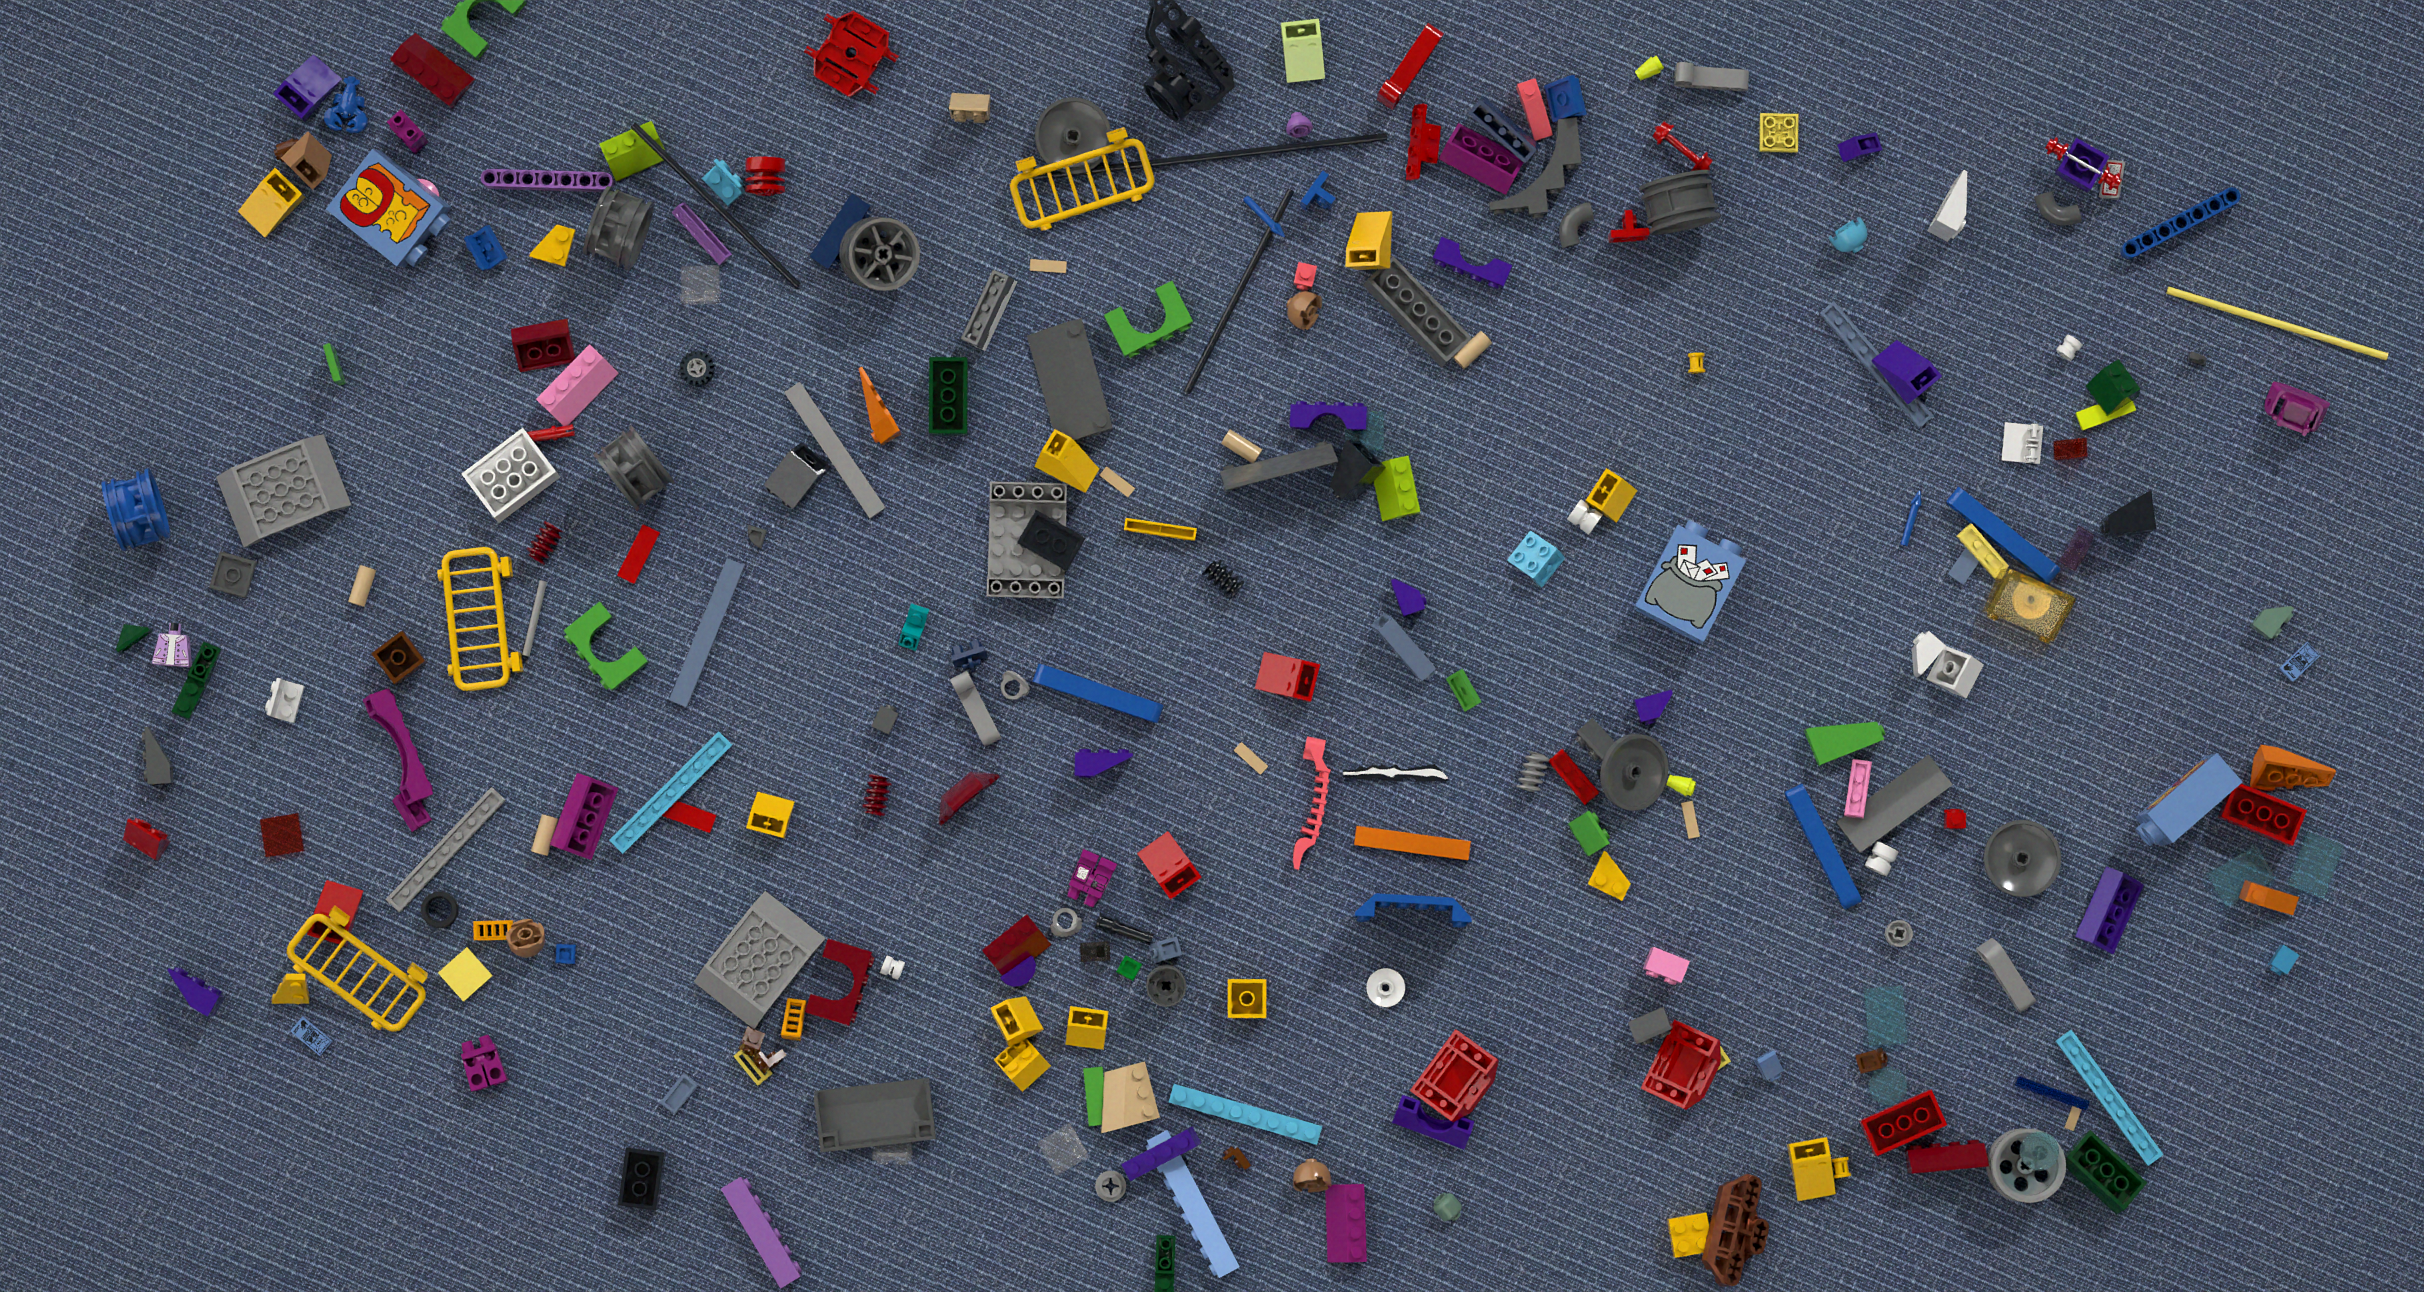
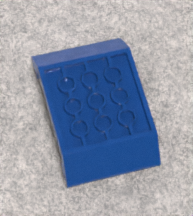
[1353,893,1472,928]

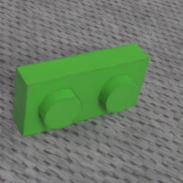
[1446,669,1481,712]

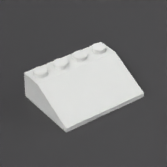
[1927,170,1967,242]
[462,428,560,523]

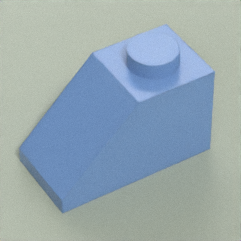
[1754,1050,1784,1082]

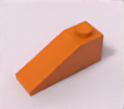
[2239,880,2299,915]

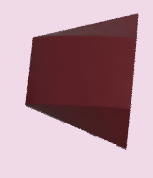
[939,772,1000,826]

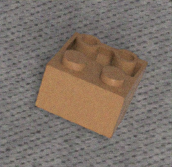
[281,132,332,190]

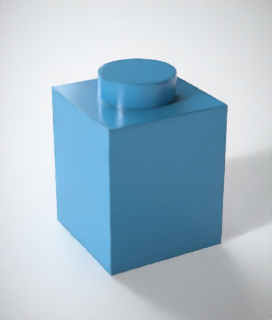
[2268,945,2299,976]

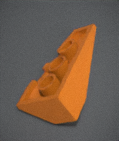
[859,367,901,445]

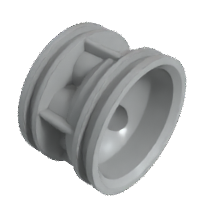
[1986,1128,2066,1203]

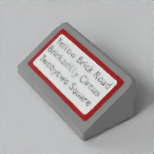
[2098,160,2125,200]

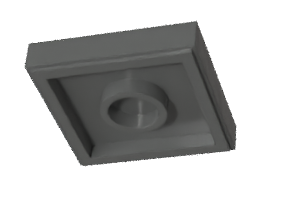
[209,551,257,599]

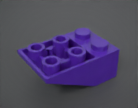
[273,54,342,122]
[1871,340,1942,404]
[1075,749,1133,778]
[167,967,225,1017]

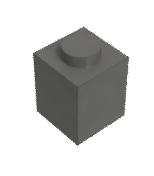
[871,704,899,735]

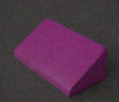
[392,793,432,832]

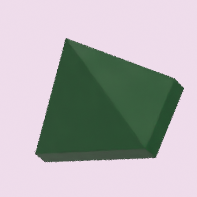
[116,624,153,654]

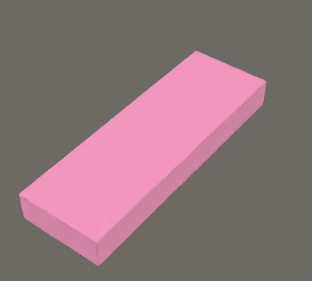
[1844,759,1872,819]

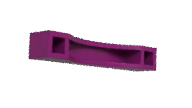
[363,688,433,806]

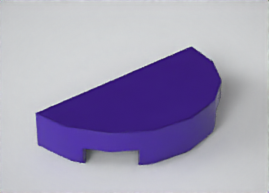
[1000,956,1036,987]

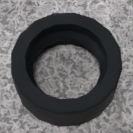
[421,892,459,928]

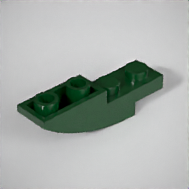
[171,641,221,721]
[1154,1235,1176,1292]

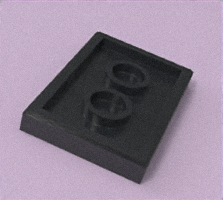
[1017,510,1086,572]

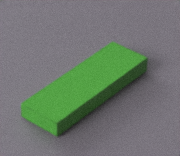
[1083,1067,1104,1126]

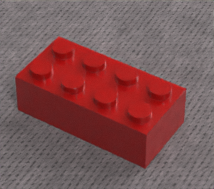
[2218,784,2307,847]
[1859,1090,1947,1156]

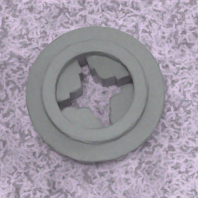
[1095,1171,1126,1202]

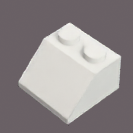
[1912,631,1946,678]
[1927,646,1984,698]

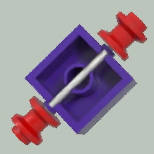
[2045,137,2122,193]

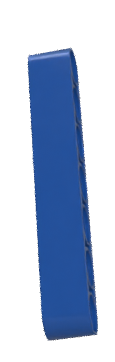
[2120,187,2241,260]
[1946,487,2061,585]
[1032,663,1164,724]
[1784,783,1862,910]

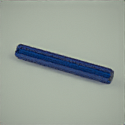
[2015,1076,2089,1110]

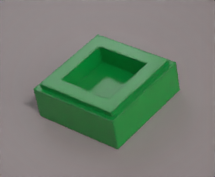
[1116,955,1142,981]

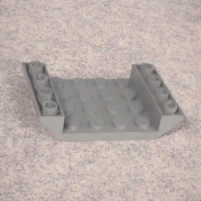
[216,434,351,548]
[987,482,1067,599]
[694,891,826,1029]

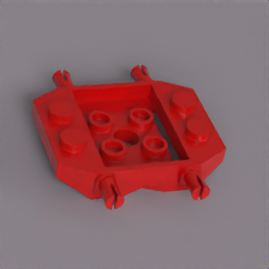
[804,11,899,98]

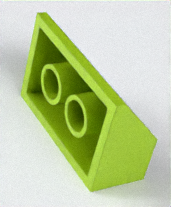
[599,121,665,182]
[1374,456,1420,522]

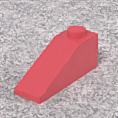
[1516,78,1553,141]

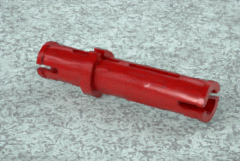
[527,424,575,442]

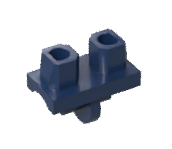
[951,639,988,673]

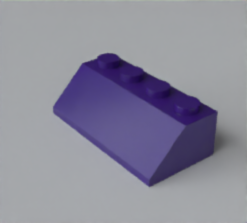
[2075,866,2144,954]

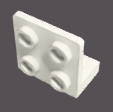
[265,678,305,723]

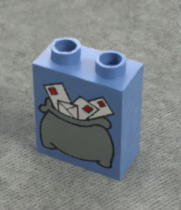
[1633,520,1746,644]

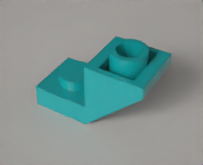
[898,603,929,651]

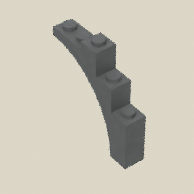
[1489,118,1581,219]

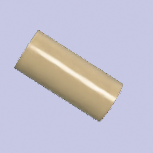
[1453,331,1492,369]
[1221,429,1263,463]
[348,565,376,607]
[531,814,558,856]

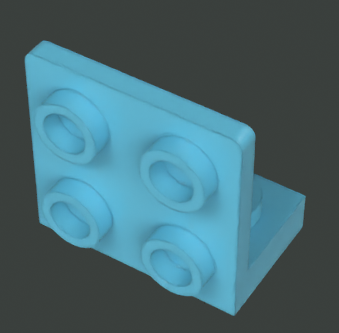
[702,159,745,207]
[1508,531,1565,587]

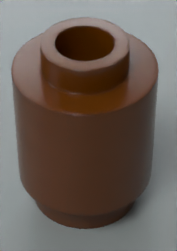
[274,138,299,162]

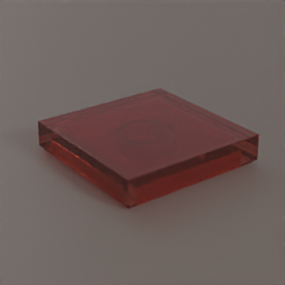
[260,813,305,858]

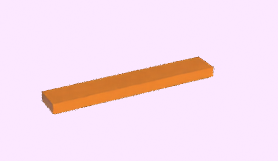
[1354,826,1471,860]

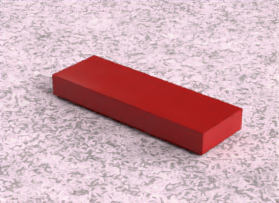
[617,524,660,584]
[1548,749,1600,805]
[661,801,717,833]

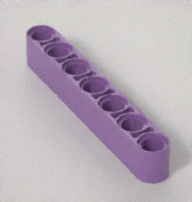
[481,169,614,192]

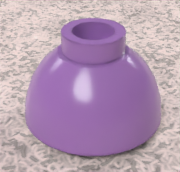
[1286,112,1313,138]

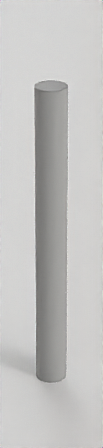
[522,580,547,657]

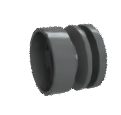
[1146,964,1187,1007]

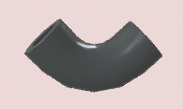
[2034,191,2082,226]
[1559,202,1594,248]

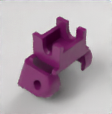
[2264,381,2330,436]

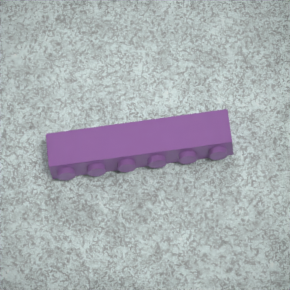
[721,1177,802,1289]

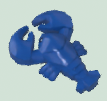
[324,76,368,133]

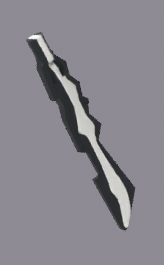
[1343,764,1448,782]

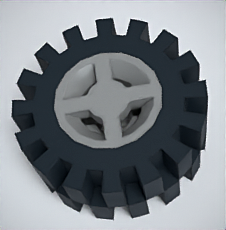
[679,351,715,387]

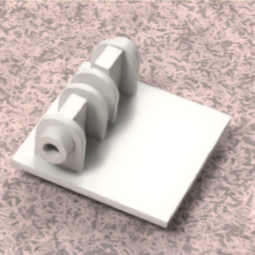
[2002,422,2043,464]

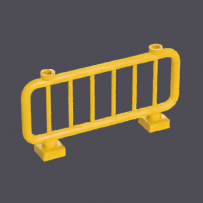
[1010,127,1155,231]
[437,547,523,691]
[287,905,428,1032]

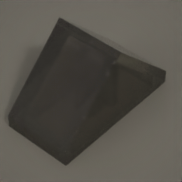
[1080,941,1111,962]

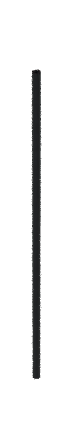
[1027,133,1387,181]

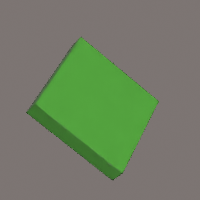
[323,343,346,386]

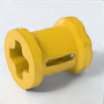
[1687,353,1705,374]
[1831,1157,1851,1178]

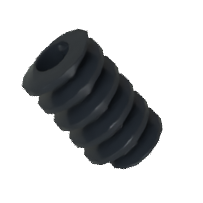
[1202,559,1244,601]

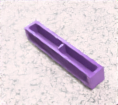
[672,202,732,265]

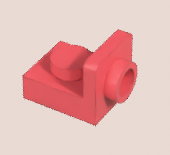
[1293,262,1317,291]

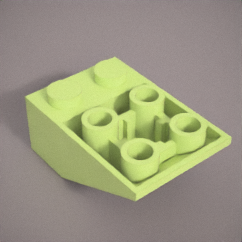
[1281,19,1325,83]

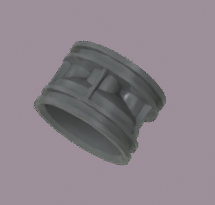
[583,186,654,271]
[593,425,675,512]

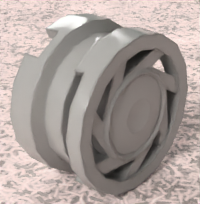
[1885,920,1913,947]

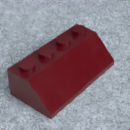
[390,33,475,109]
[1905,1139,1989,1174]

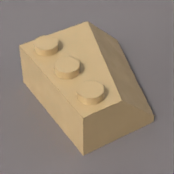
[1101,1061,1160,1133]

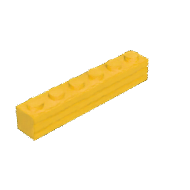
[1124,518,1197,541]

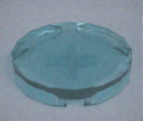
[1868,1067,1907,1105]
[2020,1132,2059,1171]

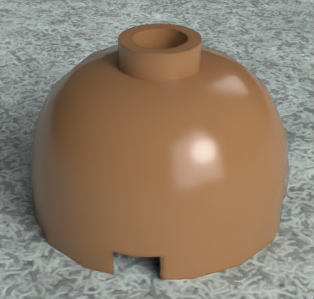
[1286,291,1322,331]
[506,919,545,958]
[1293,1159,1332,1192]

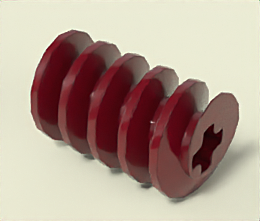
[526,521,564,565]
[862,774,892,816]

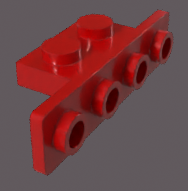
[1406,104,1441,181]

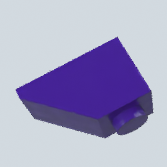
[1837,132,1883,162]
[1390,579,1427,617]
[1634,690,1673,725]

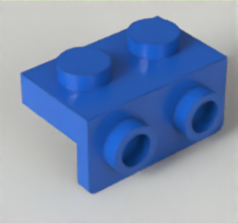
[464,225,508,271]

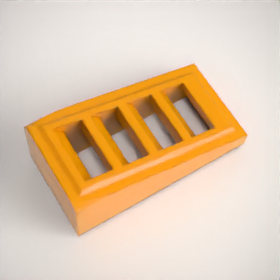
[473,920,513,941]
[781,998,807,1041]

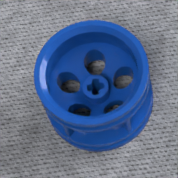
[101,468,171,552]

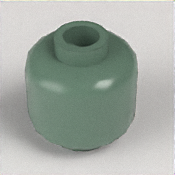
[1433,1193,1462,1221]

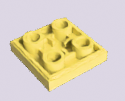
[1759,113,1798,153]
[438,947,493,1002]

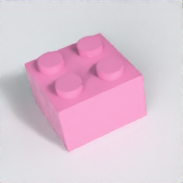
[1643,947,1690,985]

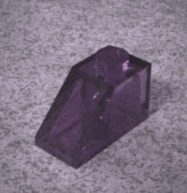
[2058,525,2095,571]

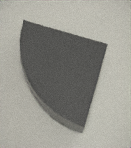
[2187,352,2207,366]
[748,525,767,549]

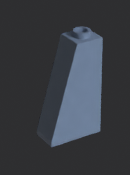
[1370,613,1436,681]

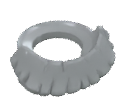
[1000,671,1030,700]
[1050,908,1082,937]

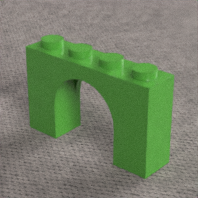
[441,0,527,61]
[1104,281,1193,358]
[564,602,649,691]

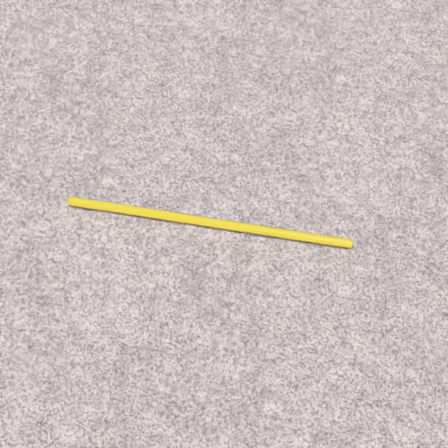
[2166,286,2388,360]

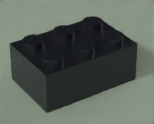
[618,1147,666,1211]

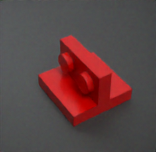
[1608,210,1649,243]

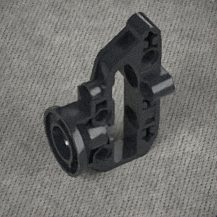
[1143,0,1235,123]

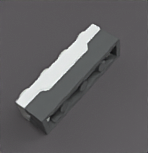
[961,270,1017,351]

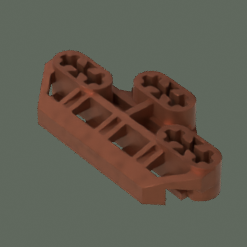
[1702,1174,1769,1287]

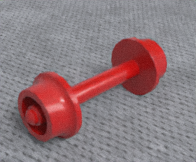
[1652,121,1713,171]

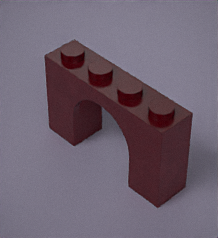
[805,938,875,1026]

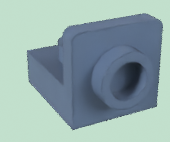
[1149,936,1182,963]

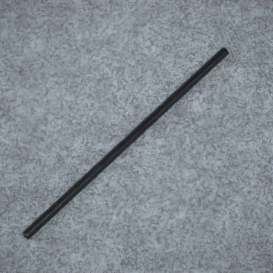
[630,122,801,289]
[1184,189,1294,394]

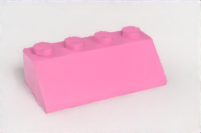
[536,344,619,426]

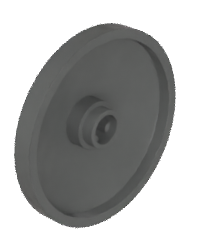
[1035,97,1111,174]
[1600,733,1668,811]
[1983,820,2061,897]

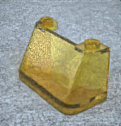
[1982,568,2076,644]

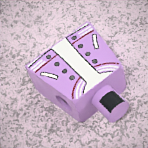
[152,623,192,667]

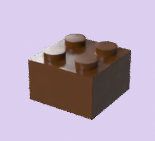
[371,631,428,685]

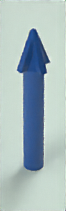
[1243,196,1285,237]
[1900,490,1921,546]

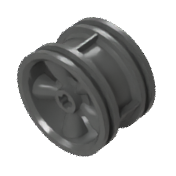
[1639,170,1721,235]

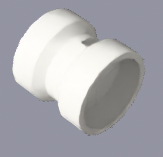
[2056,335,2083,361]
[880,955,905,980]

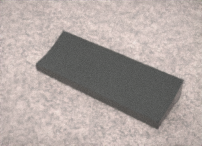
[1363,256,1472,368]
[1835,754,1953,853]

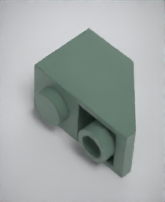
[2250,606,2294,640]

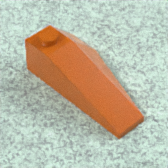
[2250,745,2336,791]

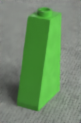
[1804,722,1885,766]

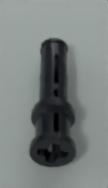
[1095,912,1154,945]

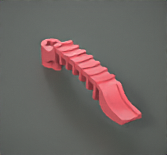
[1293,736,1331,870]

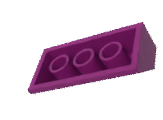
[1439,123,1524,195]
[550,773,619,860]
[1325,1184,1367,1262]

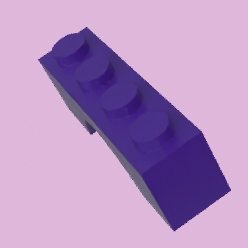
[1432,236,1512,290]
[1290,401,1369,432]
[1392,1095,1474,1150]
[1121,1126,1202,1181]

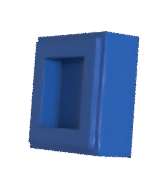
[555,944,576,964]

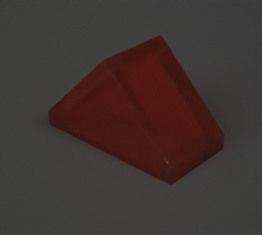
[2054,438,2088,460]

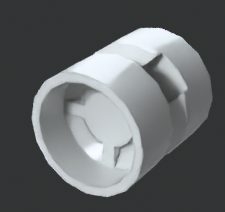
[1567,500,1603,535]
[1864,841,1899,876]

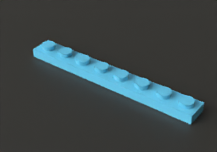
[609,731,732,854]
[2055,1030,2164,1166]
[1169,1084,1322,1145]

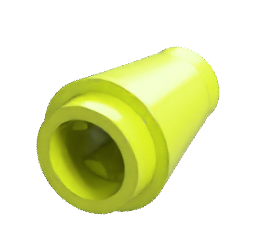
[1635,56,1664,81]
[1667,775,1696,796]

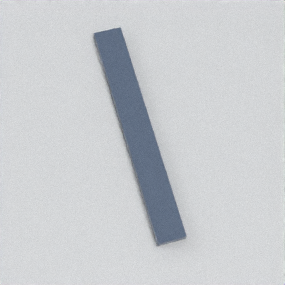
[1819,301,1934,429]
[669,558,745,707]

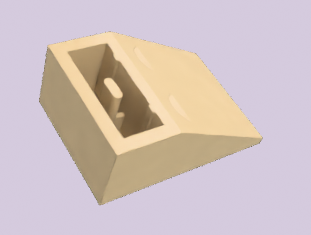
[949,93,990,123]

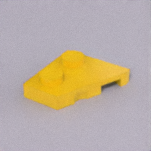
[529,225,576,267]
[1588,851,1631,901]
[272,974,310,1004]

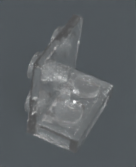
[680,265,721,305]
[1038,1123,1089,1175]

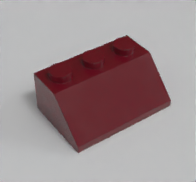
[511,319,576,372]
[982,914,1051,976]

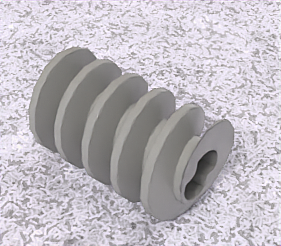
[1516,750,1550,792]

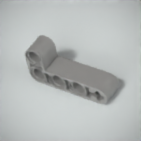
[1674,62,1749,91]
[950,671,1001,747]
[1976,938,2036,1013]

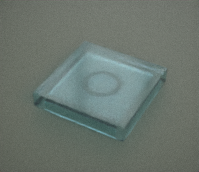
[1345,411,1384,450]

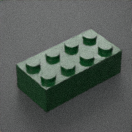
[929,357,968,436]
[2065,1130,2147,1215]

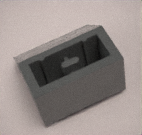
[1575,718,1614,762]
[1628,1006,1673,1046]

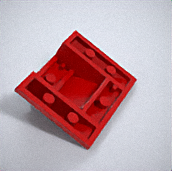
[1640,1019,1721,1110]
[1410,1029,1499,1122]

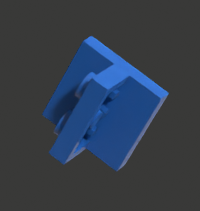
[1544,75,1587,122]
[1300,171,1336,211]

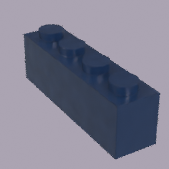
[1468,96,1541,163]
[809,193,872,272]

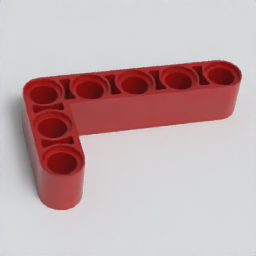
[1377,23,1444,110]

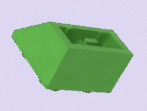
[1567,811,1610,857]

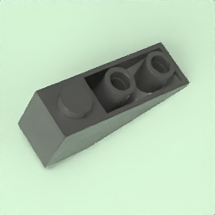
[142,727,174,785]

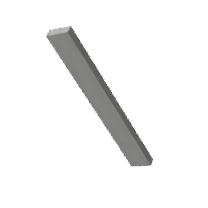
[784,382,886,519]
[386,787,506,913]

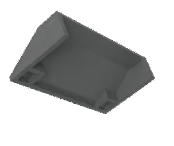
[1027,318,1113,441]
[1220,441,1338,495]
[814,1078,936,1152]

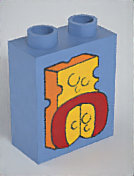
[326,149,452,267]
[2135,753,2242,846]

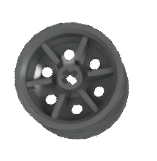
[839,217,920,291]

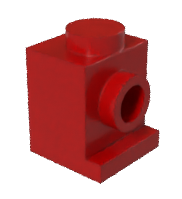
[1944,809,1966,829]

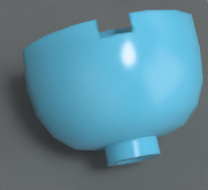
[1828,217,1868,253]

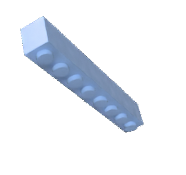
[1145,1130,1240,1278]

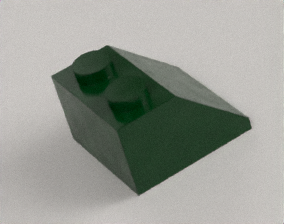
[2085,359,2140,416]

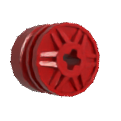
[745,156,785,196]

